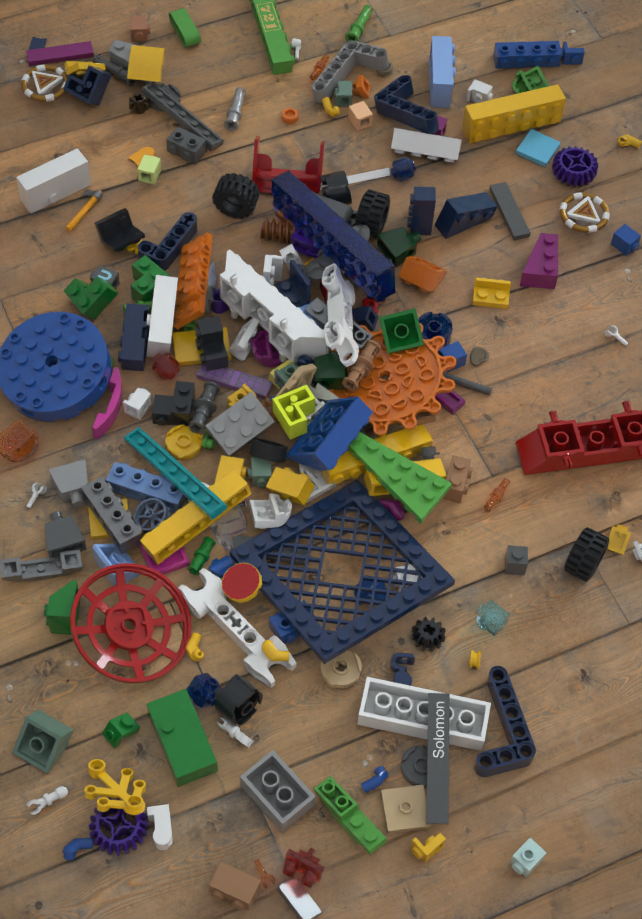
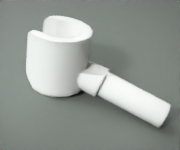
[291,38,301,60]
[604,325,628,346]
[26,483,47,509]

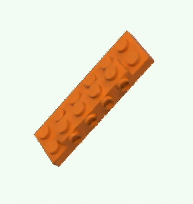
[173,232,213,330]

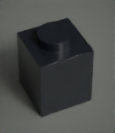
[152,394,173,426]

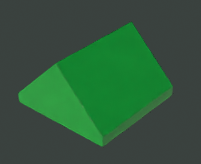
[379,308,424,353]

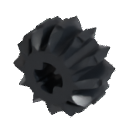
[411,616,446,652]

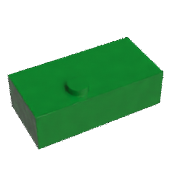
[146,689,218,787]

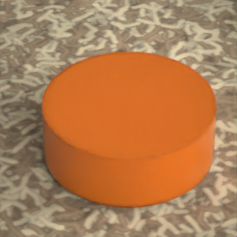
[282,108,298,124]

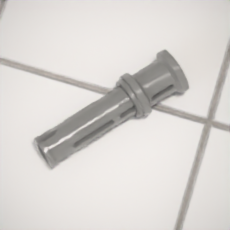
[224,87,246,131]

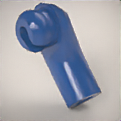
[62,838,93,861]

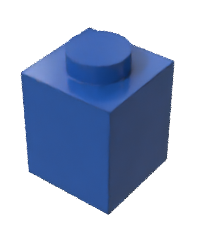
[611,224,641,256]
[438,341,467,372]

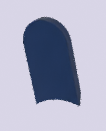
[29,37,47,50]

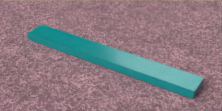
[123,427,227,520]

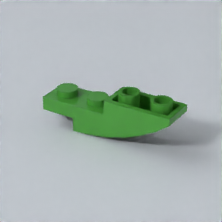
[314,776,387,855]

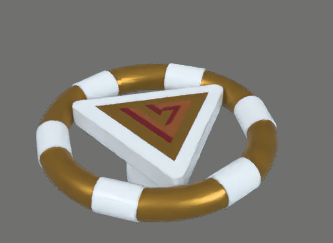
[21,65,68,102]
[559,192,610,233]

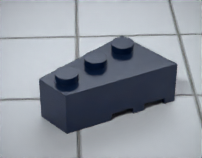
[407,187,436,235]
[118,303,150,371]

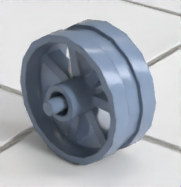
[134,498,172,534]

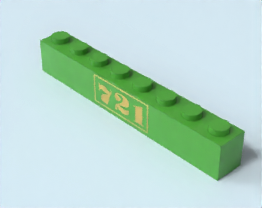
[249,0,295,75]

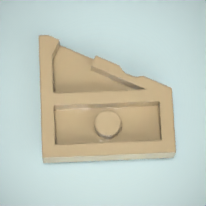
[275,363,317,397]

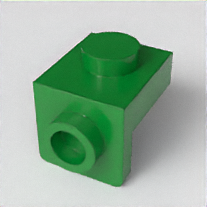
[103,712,140,748]

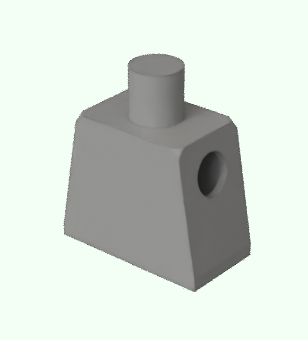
[49,460,88,508]

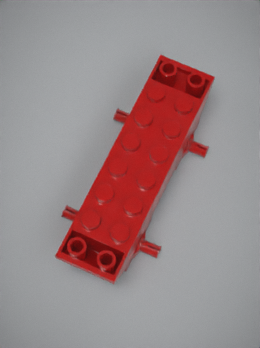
[515,400,642,475]

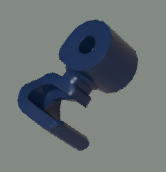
[390,653,415,686]

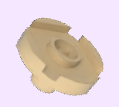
[320,650,362,688]

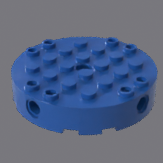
[0,312,112,422]

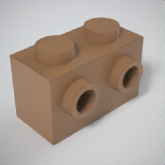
[442,455,473,503]
[209,862,261,911]

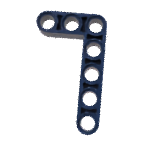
[374,75,439,134]
[474,666,536,777]

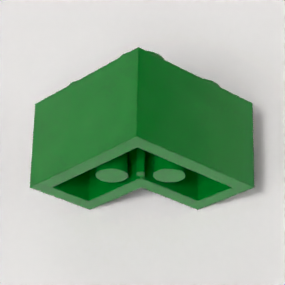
[130,255,170,302]
[63,276,119,320]

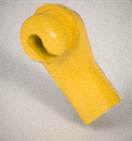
[322,97,340,117]

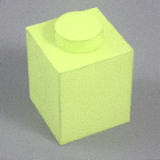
[138,154,161,185]

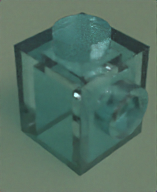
[476,600,510,637]

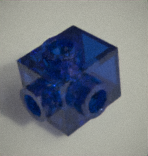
[187,673,221,708]

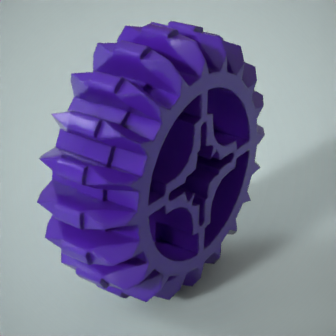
[552,146,598,187]
[89,797,148,856]

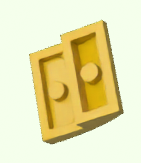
[127,45,165,82]

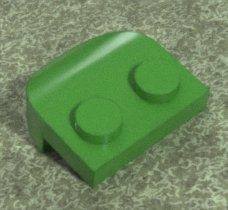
[512,66,549,94]

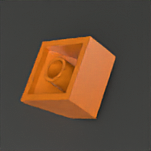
[398,256,447,293]

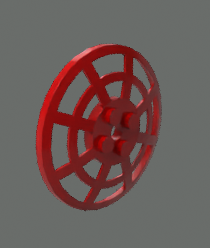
[70,563,192,684]

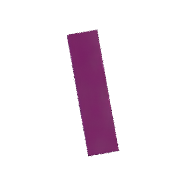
[26,41,94,66]

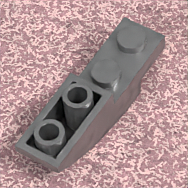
[305,298,373,350]

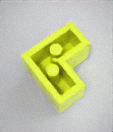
[272,385,315,440]

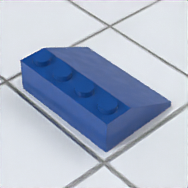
[286,396,373,471]

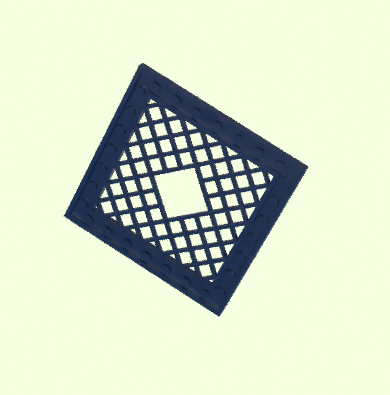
[230,480,455,664]

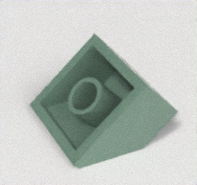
[12,710,73,773]

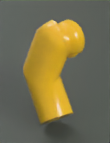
[617,134,642,149]
[186,632,204,662]
[261,640,289,661]

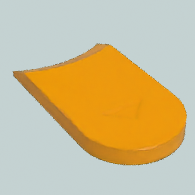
[128,147,155,167]

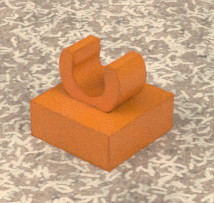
[352,75,371,99]

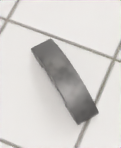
[0,550,83,581]

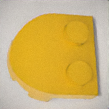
[64,61,106,77]

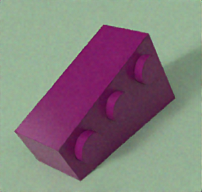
[520,233,558,289]

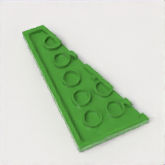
[348,432,452,524]

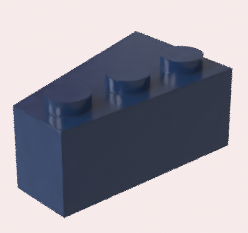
[435,192,498,239]

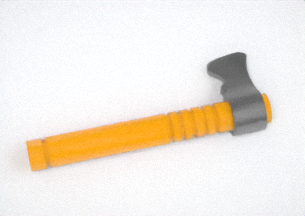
[65,189,103,232]

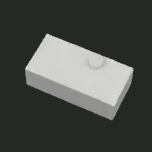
[16,148,91,213]
[146,275,178,360]

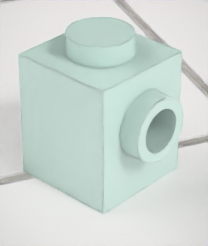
[510,838,546,878]

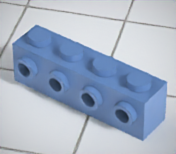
[105,462,186,513]

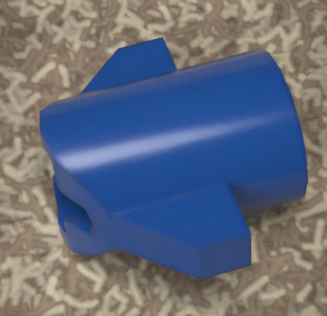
[209,555,235,578]

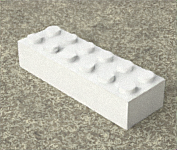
[357,677,491,751]

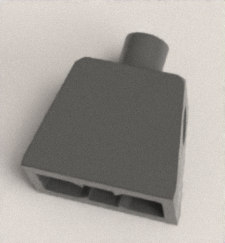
[44,511,87,557]

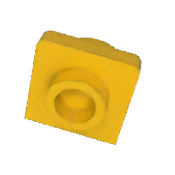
[607,524,631,555]
[411,833,446,863]

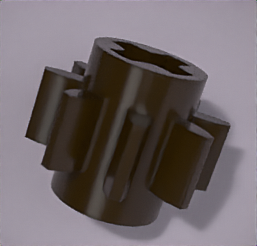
[129,93,149,114]

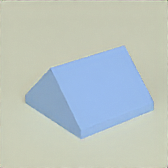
[92,544,140,586]

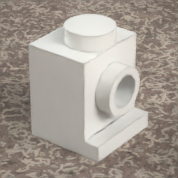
[466,79,493,103]
[123,388,152,420]

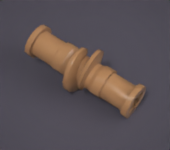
[342,340,381,391]

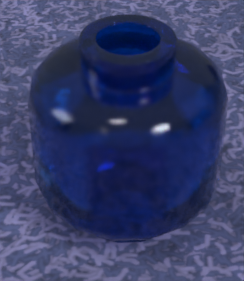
[390,156,416,182]

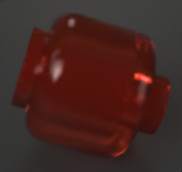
[152,352,180,380]

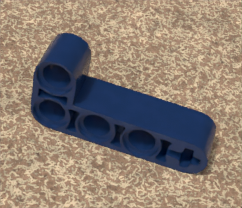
[138,212,197,271]

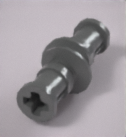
[188,381,220,434]

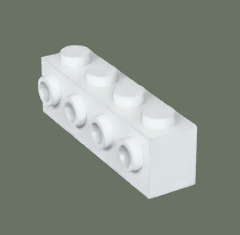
[391,128,462,163]

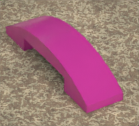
[92,367,123,439]

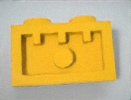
[472,278,511,309]

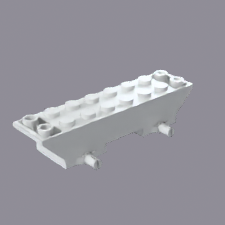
[220,249,329,363]

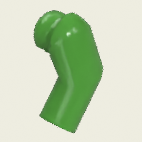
[202,431,215,449]

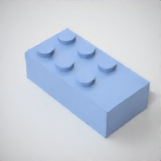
[429,36,456,108]

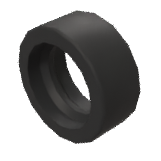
[250,438,288,462]

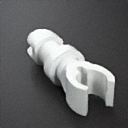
[217,717,253,748]
[26,786,68,815]

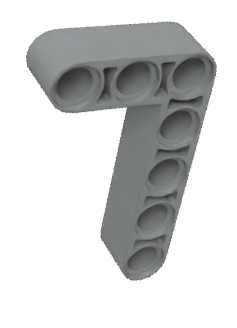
[312,41,389,104]

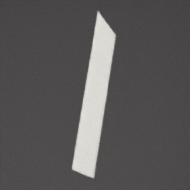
[320,168,390,190]

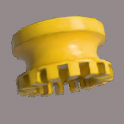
[469,650,481,669]

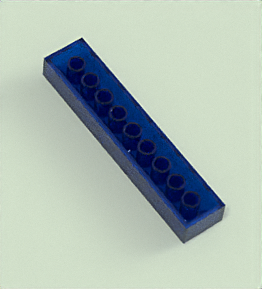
[271,170,396,302]

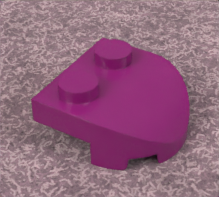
[251,329,288,367]

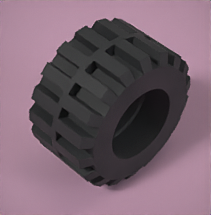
[212,173,260,219]
[355,189,390,238]
[564,527,609,582]

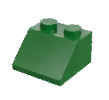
[44,580,81,635]

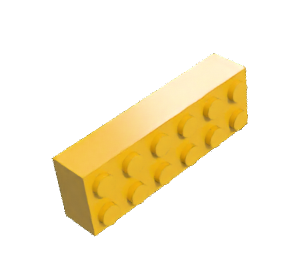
[462,84,566,143]

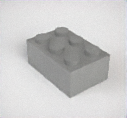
[205,391,275,457]
[240,750,316,833]

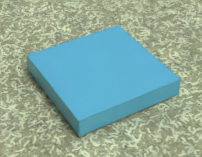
[515,129,561,167]

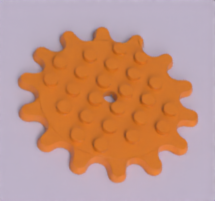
[314,323,456,437]

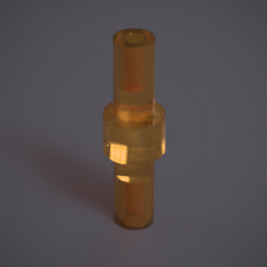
[310,54,329,80]
[484,478,510,511]

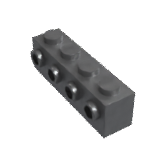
[81,476,143,554]

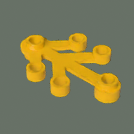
[84,759,146,815]

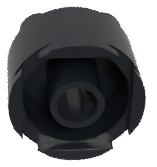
[320,171,352,205]
[214,674,263,726]

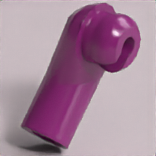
[379,499,405,521]

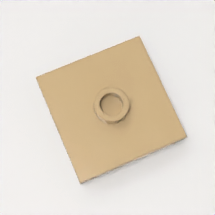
[381,785,431,834]

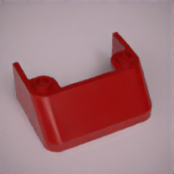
[252,136,325,196]

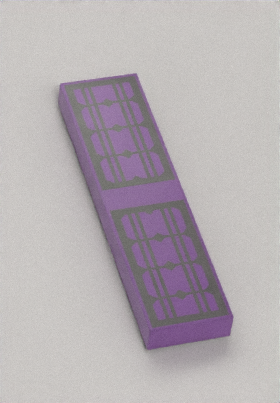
[197,364,273,400]

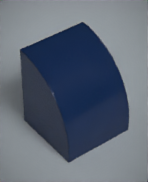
[352,305,378,331]

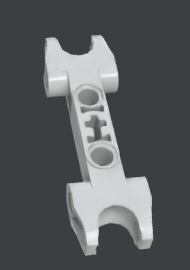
[322,263,359,367]
[178,568,297,688]

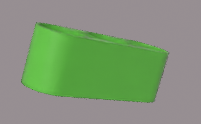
[169,8,201,48]

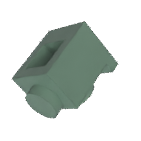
[335,81,352,107]
[275,362,300,389]

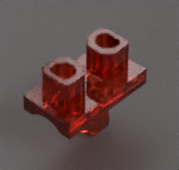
[283,848,324,888]

